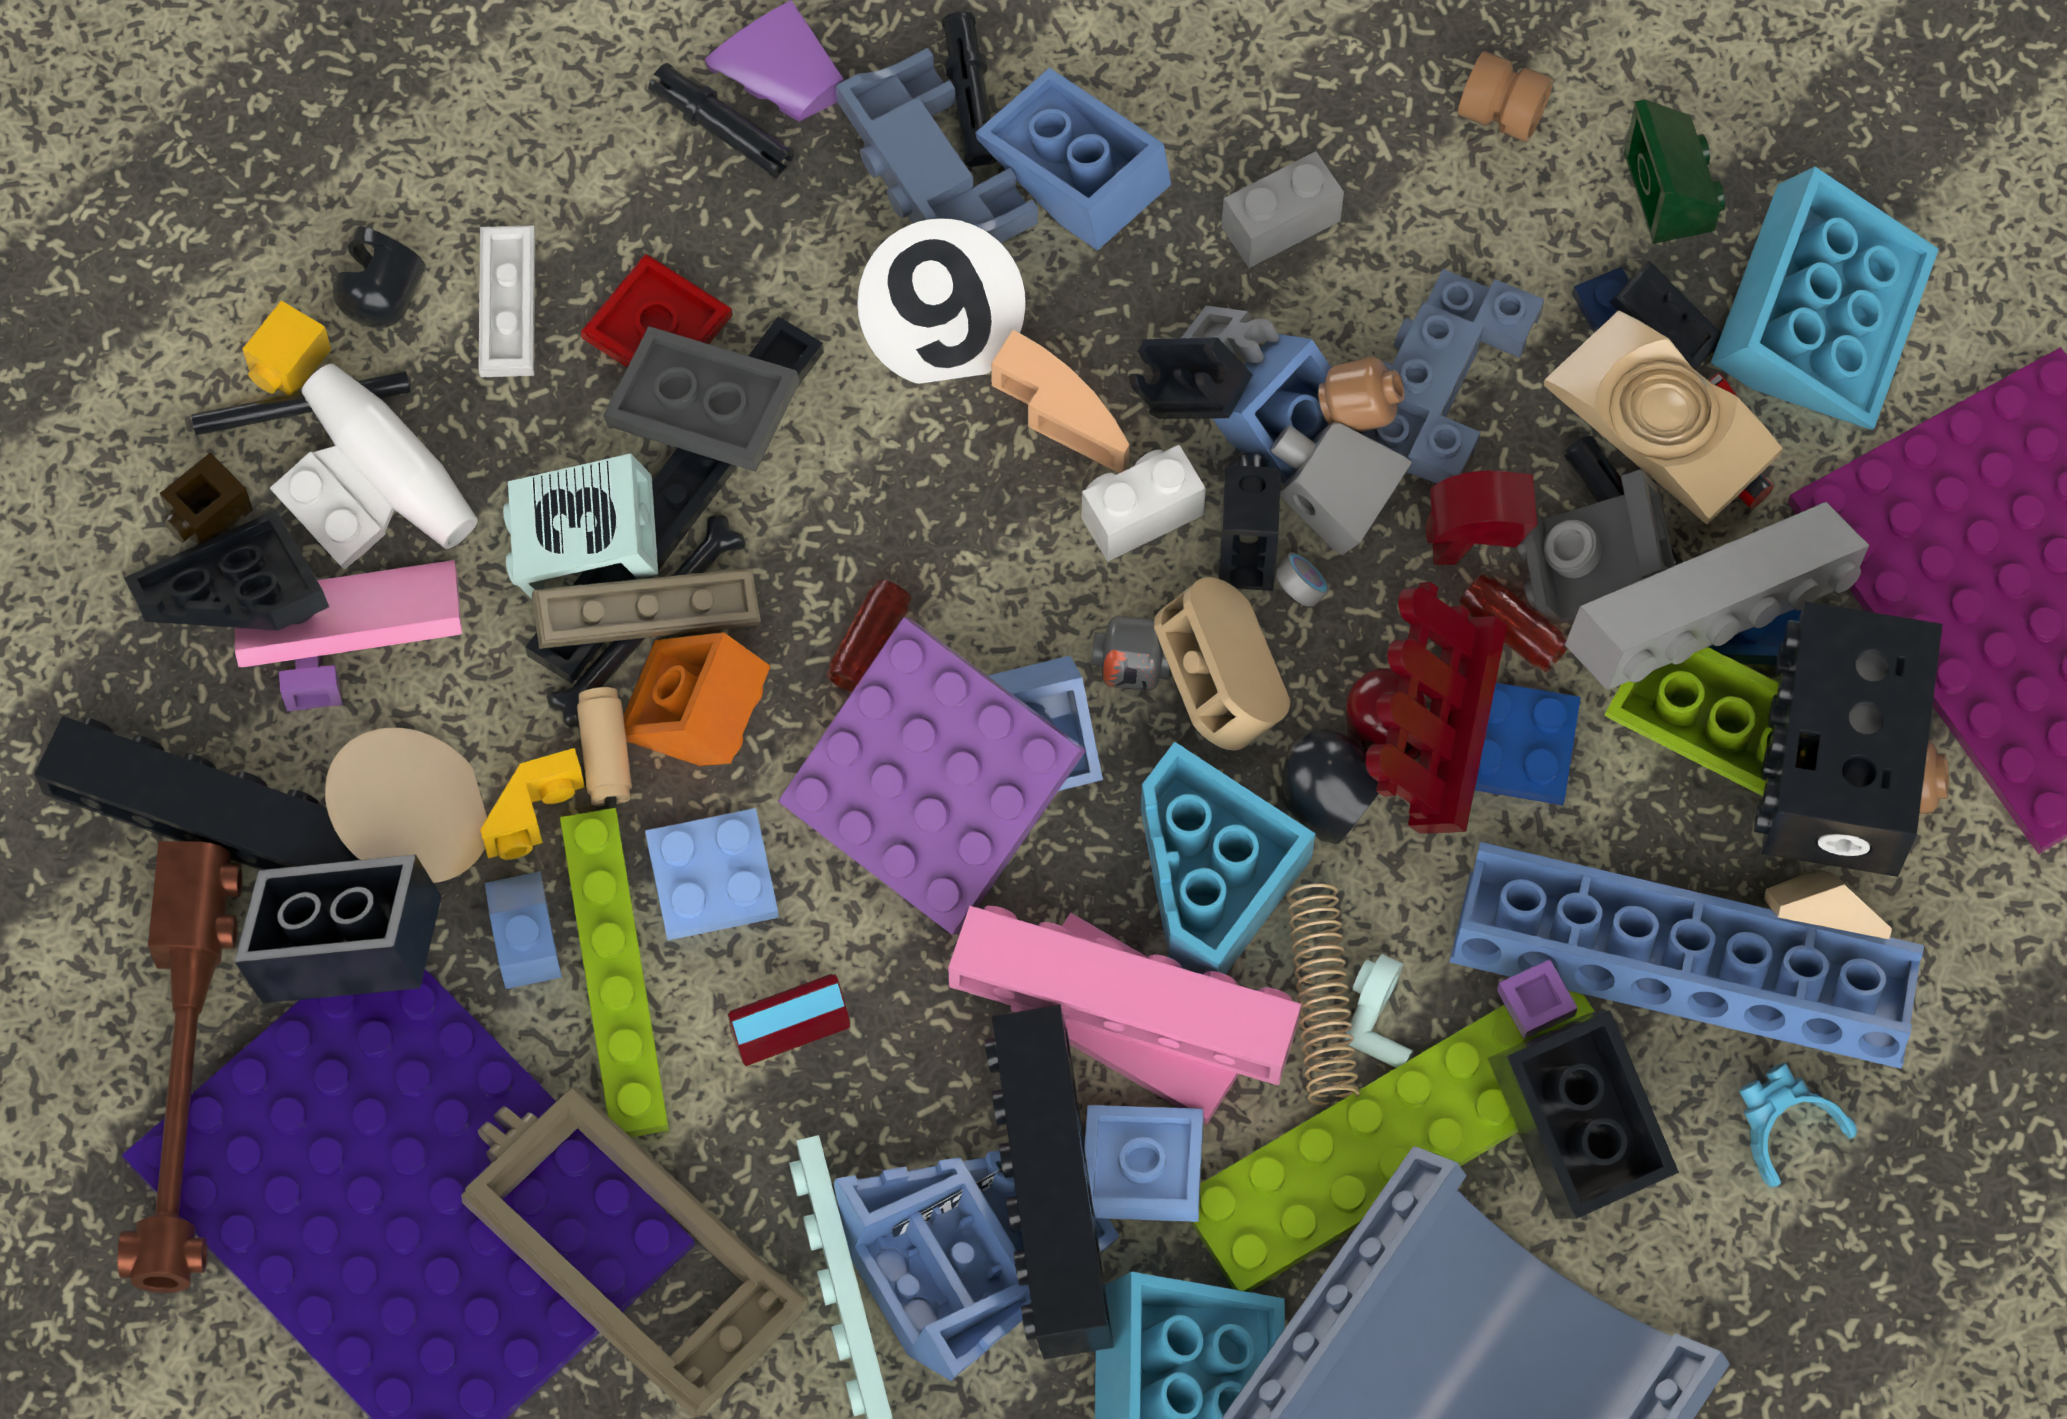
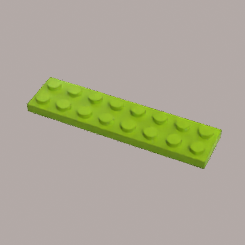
[1190,990,1595,1292]

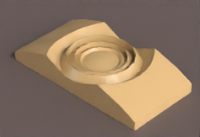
[1544,310,1783,525]

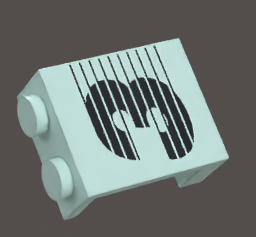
[503,453,658,599]

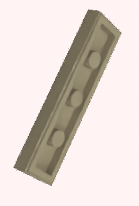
[531,568,761,649]

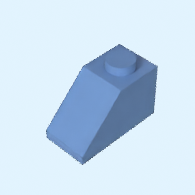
[485,871,562,989]

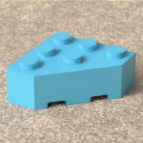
[1141,742,1315,975]

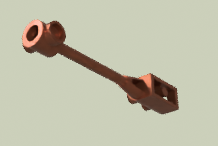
[117,841,243,1293]

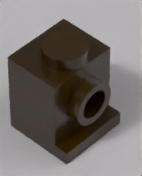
[159,452,253,544]

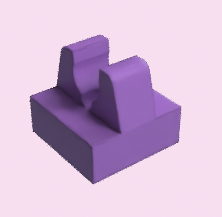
[279,656,343,711]
[1497,959,1578,1040]

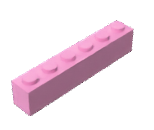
[948,906,1301,1086]

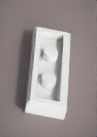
[479,225,535,377]

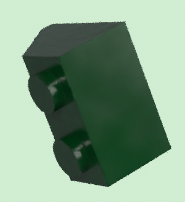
[1624,99,1725,244]

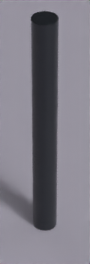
[191,371,411,436]

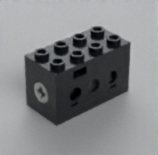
[1754,601,1943,877]

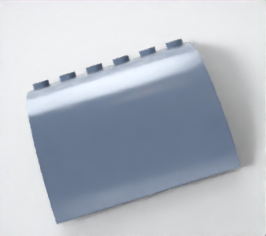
[1222,1146,1730,1419]

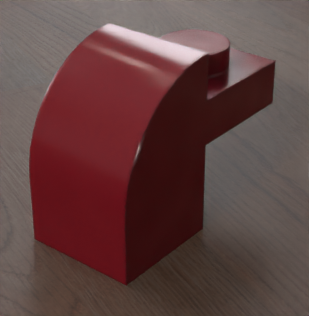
[1426,470,1537,565]

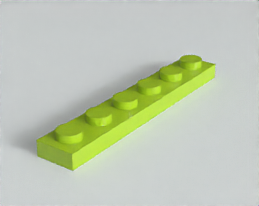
[560,808,669,1137]

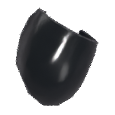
[1281,729,1379,844]

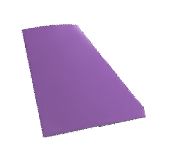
[705,0,844,121]

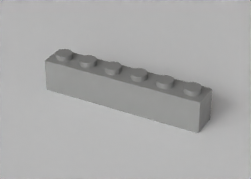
[1565,502,1869,691]

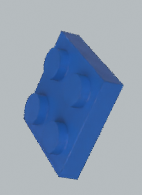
[1475,683,1581,805]

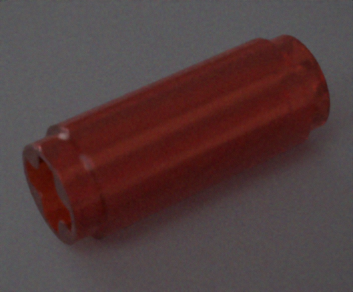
[1460,573,1568,673]
[827,580,911,693]

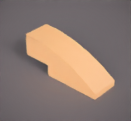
[991,330,1130,473]

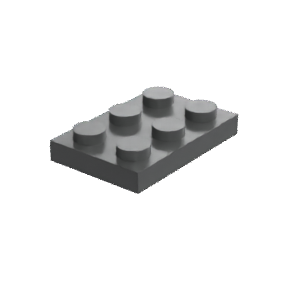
[604,326,800,472]

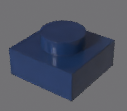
[1572,267,1629,333]

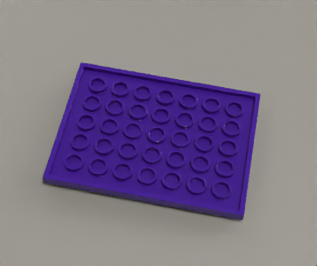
[122,969,695,1419]

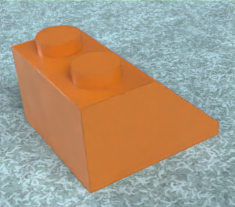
[623,632,771,766]

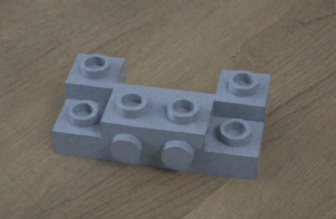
[836,48,1038,243]
[1362,269,1544,484]

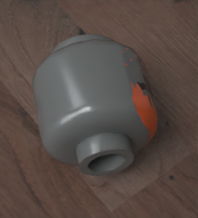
[1091,615,1170,691]

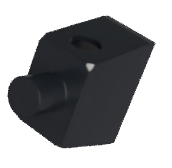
[1219,452,1281,591]

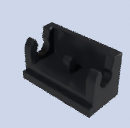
[1129,337,1253,419]

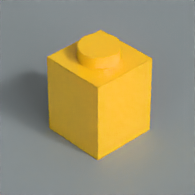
[242,300,331,395]

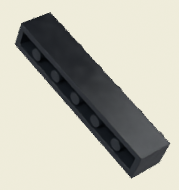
[34,716,359,870]
[985,1004,1114,1360]

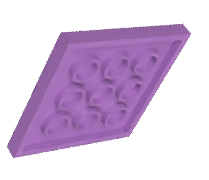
[778,617,1086,935]

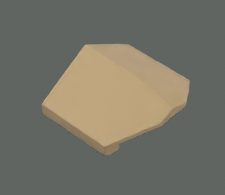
[1763,871,1892,939]

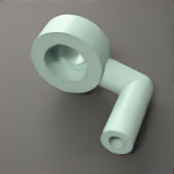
[1345,954,1413,1068]

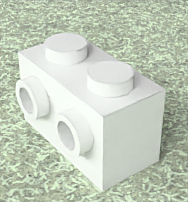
[1081,445,1206,562]

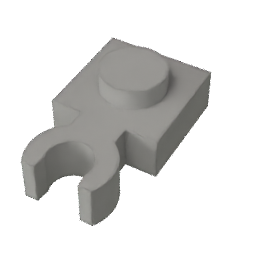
[1181,305,1279,363]

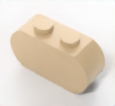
[1154,577,1290,751]

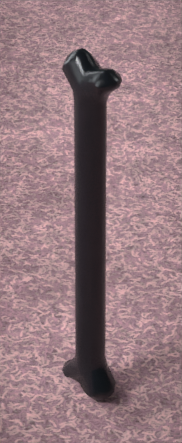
[547,514,746,728]

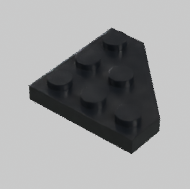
[124,510,330,630]

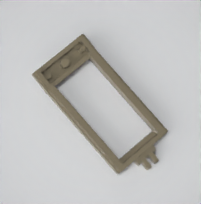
[461,1087,808,1418]

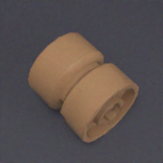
[1458,51,1554,143]

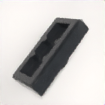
[1609,261,1722,370]

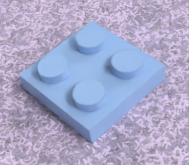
[645,808,779,941]
[1085,1105,1204,1222]

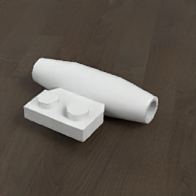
[270,364,478,569]

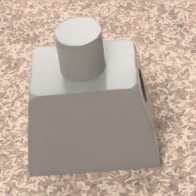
[1270,422,1412,555]

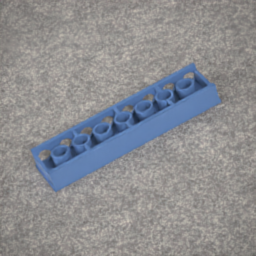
[1449,842,1924,1069]

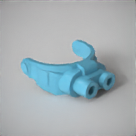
[1739,1063,1857,1188]

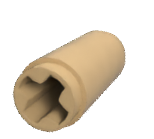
[577,687,632,806]

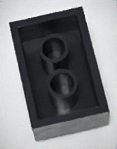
[235,854,442,1003]
[1488,1010,1679,1219]

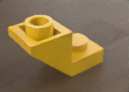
[480,748,585,860]

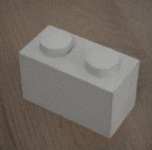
[1221,151,1344,268]

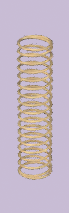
[1286,883,1360,1106]

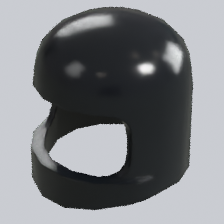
[333,226,426,328]

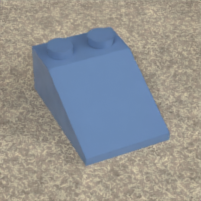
[975,67,1171,251]

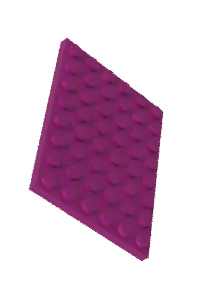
[1788,347,2067,854]

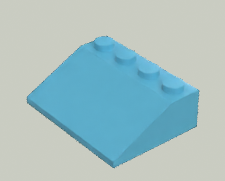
[1711,167,1939,430]
[1095,1272,1285,1419]

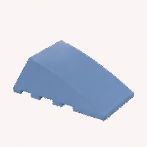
[834,1150,1119,1381]

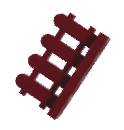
[1366,582,1507,834]

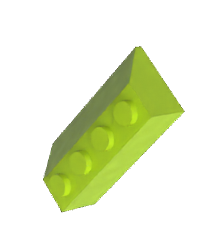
[1605,647,1808,796]

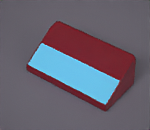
[728,974,850,1066]

